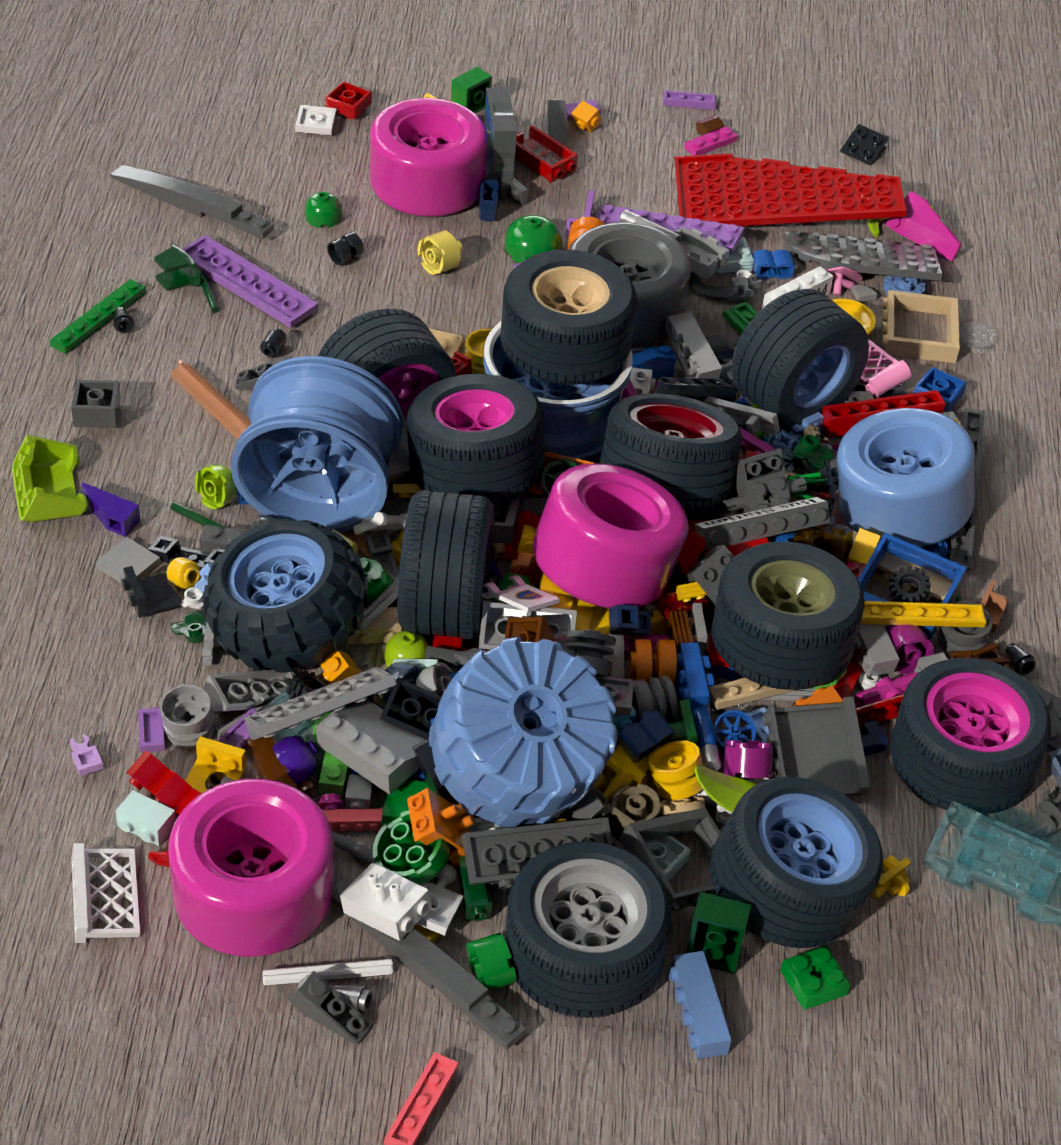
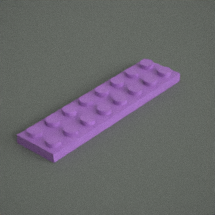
[594,204,744,255]
[183,235,318,328]

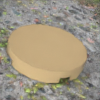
[659,796,706,816]

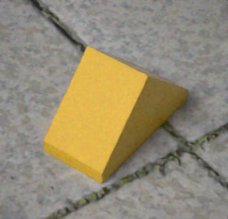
[847,528,882,564]

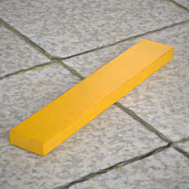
[860,601,986,628]

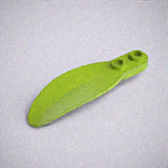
[695,765,756,812]

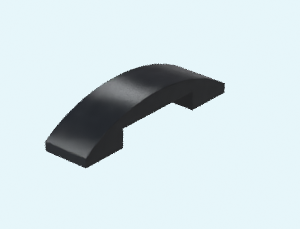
[148,536,225,570]

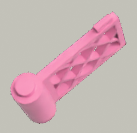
[859,339,912,398]

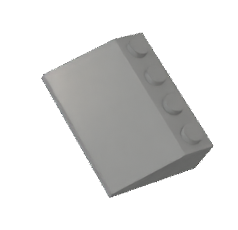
[316,700,425,795]

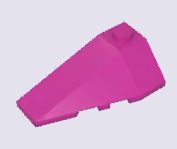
[886,191,962,261]

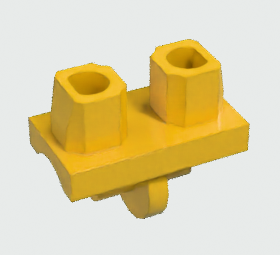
[871,855,911,899]

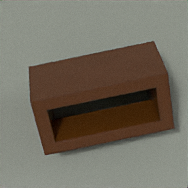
[695,116,725,136]

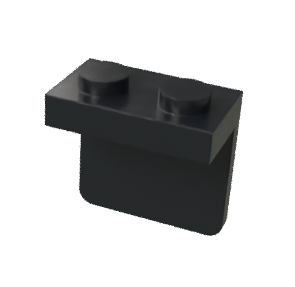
[121,566,182,618]

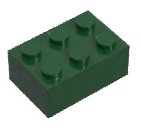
[686,892,751,974]

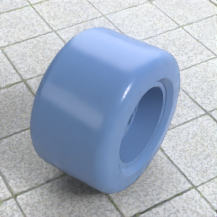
[837,408,975,547]

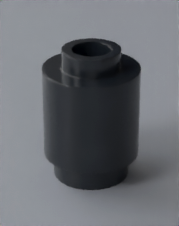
[260,328,286,358]

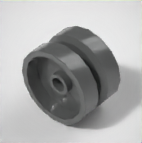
[938,601,992,653]

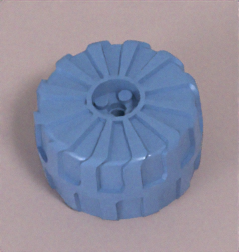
[429,637,617,828]

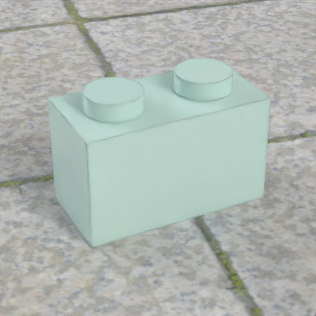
[115,790,176,846]

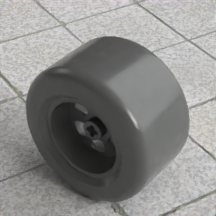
[569,222,691,348]

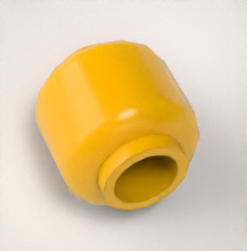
[167,557,200,589]

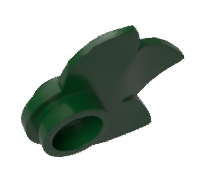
[794,434,833,469]
[171,611,208,643]

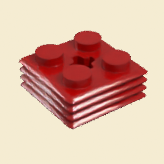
[325,81,372,119]

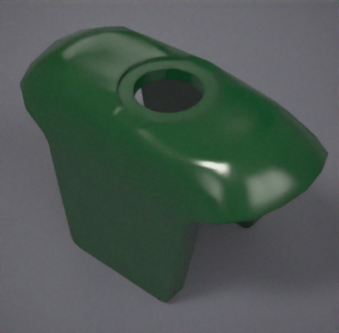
[154,243,202,291]

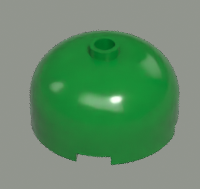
[504,215,562,263]
[373,810,450,885]

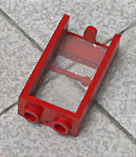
[515,125,578,183]

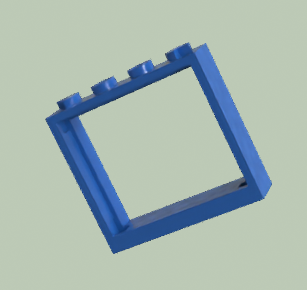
[858,533,967,641]

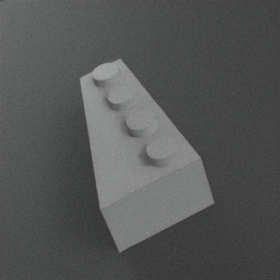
[665,311,722,379]

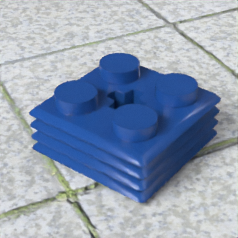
[913,367,967,412]

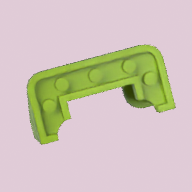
[12,435,89,523]

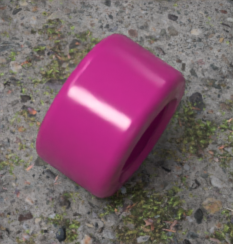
[370,98,488,217]
[533,464,689,608]
[168,778,333,957]

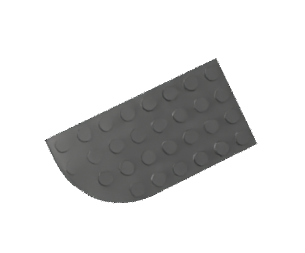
[784,230,942,281]

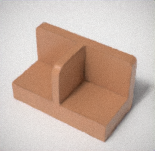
[980,579,1009,631]

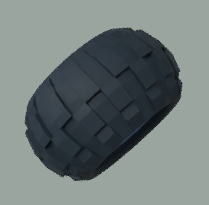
[204,519,367,673]

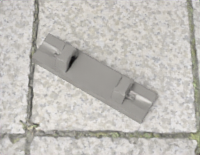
[704,396,780,435]

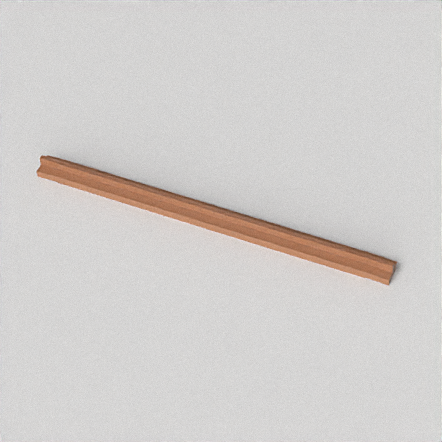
[171,360,370,559]

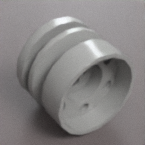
[160,685,215,749]

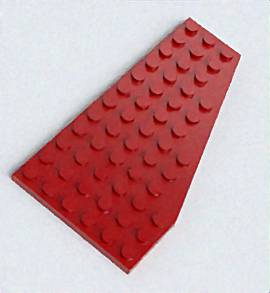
[674,153,906,226]

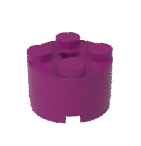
[885,624,934,674]
[724,740,773,778]

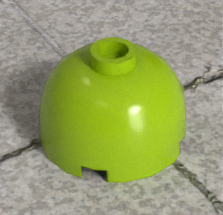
[195,464,237,509]
[384,630,429,668]

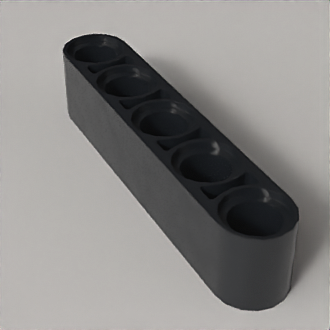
[655,377,738,403]

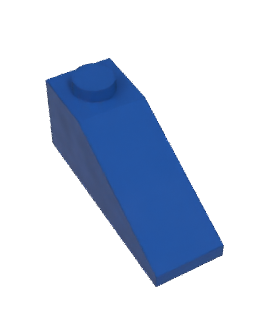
[632,346,677,378]

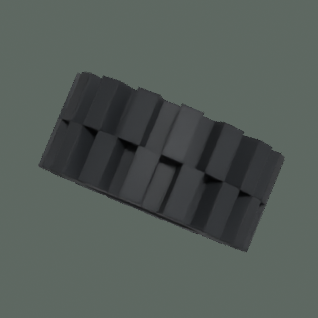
[889,566,931,603]
[286,670,330,699]

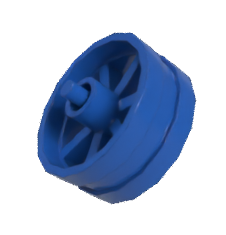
[714,710,756,754]

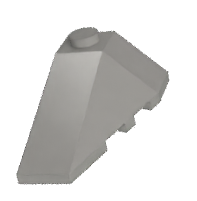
[479,599,577,650]
[203,670,294,712]

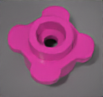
[318,793,343,810]

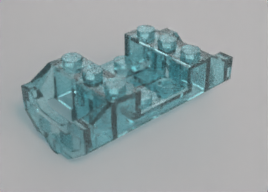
[923,801,1061,927]

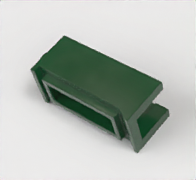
[458,856,492,922]

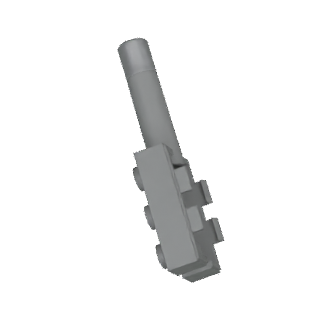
[619,210,730,279]

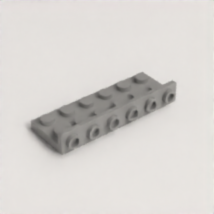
[244,667,396,740]

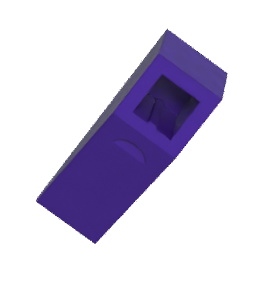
[81,482,140,537]

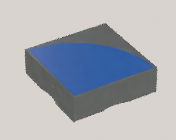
[484,87,517,185]

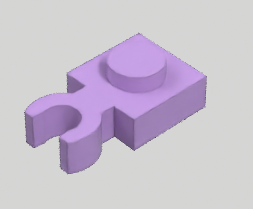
[70,734,104,776]

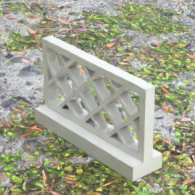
[71,843,140,943]

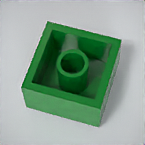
[451,67,492,114]

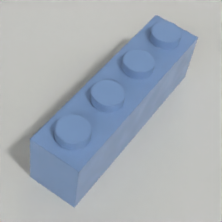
[668,951,731,1059]

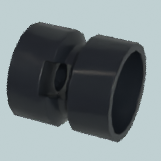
[327,232,364,266]

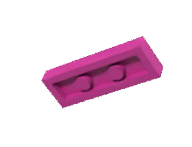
[684,126,738,155]

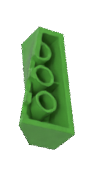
[312,711,351,803]

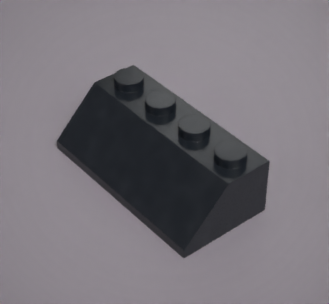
[380,678,442,739]

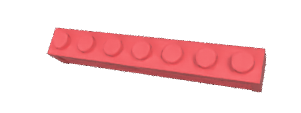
[322,808,382,832]

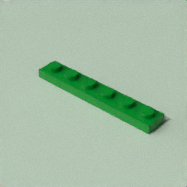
[49,279,146,354]

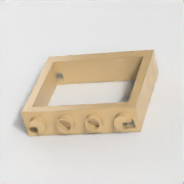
[882,290,960,363]

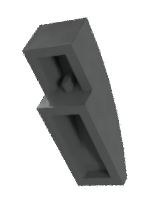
[547,100,566,146]

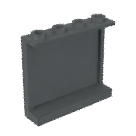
[763,697,870,796]

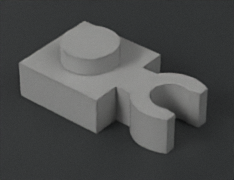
[202,623,220,666]

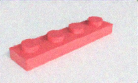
[384,1052,459,1145]

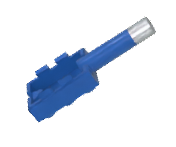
[675,642,721,771]

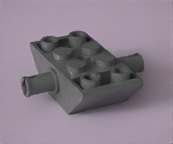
[722,448,807,541]

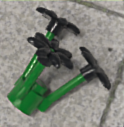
[787,459,838,516]

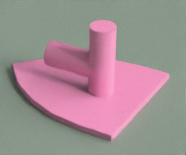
[826,266,863,295]

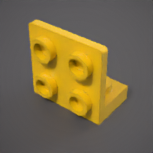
[185,736,246,793]

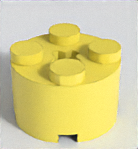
[418,230,462,275]

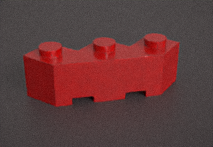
[126,750,202,816]

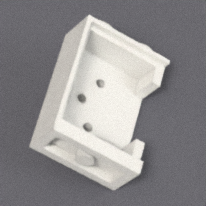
[340,863,432,941]

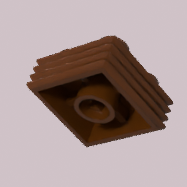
[667,610,698,668]

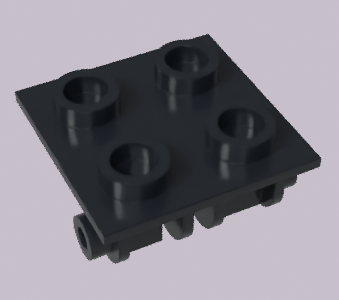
[840,124,889,166]

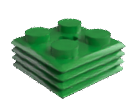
[780,945,851,1010]

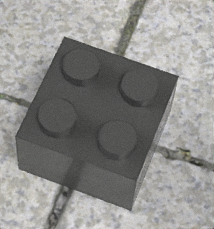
[71,379,121,428]

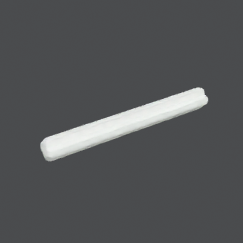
[262,959,393,985]

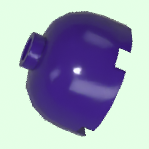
[273,735,319,785]

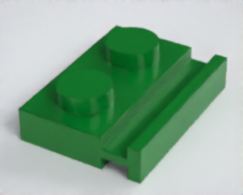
[722,302,757,335]

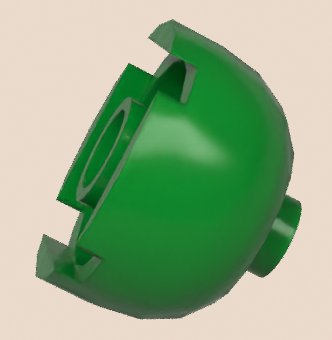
[304,192,342,228]

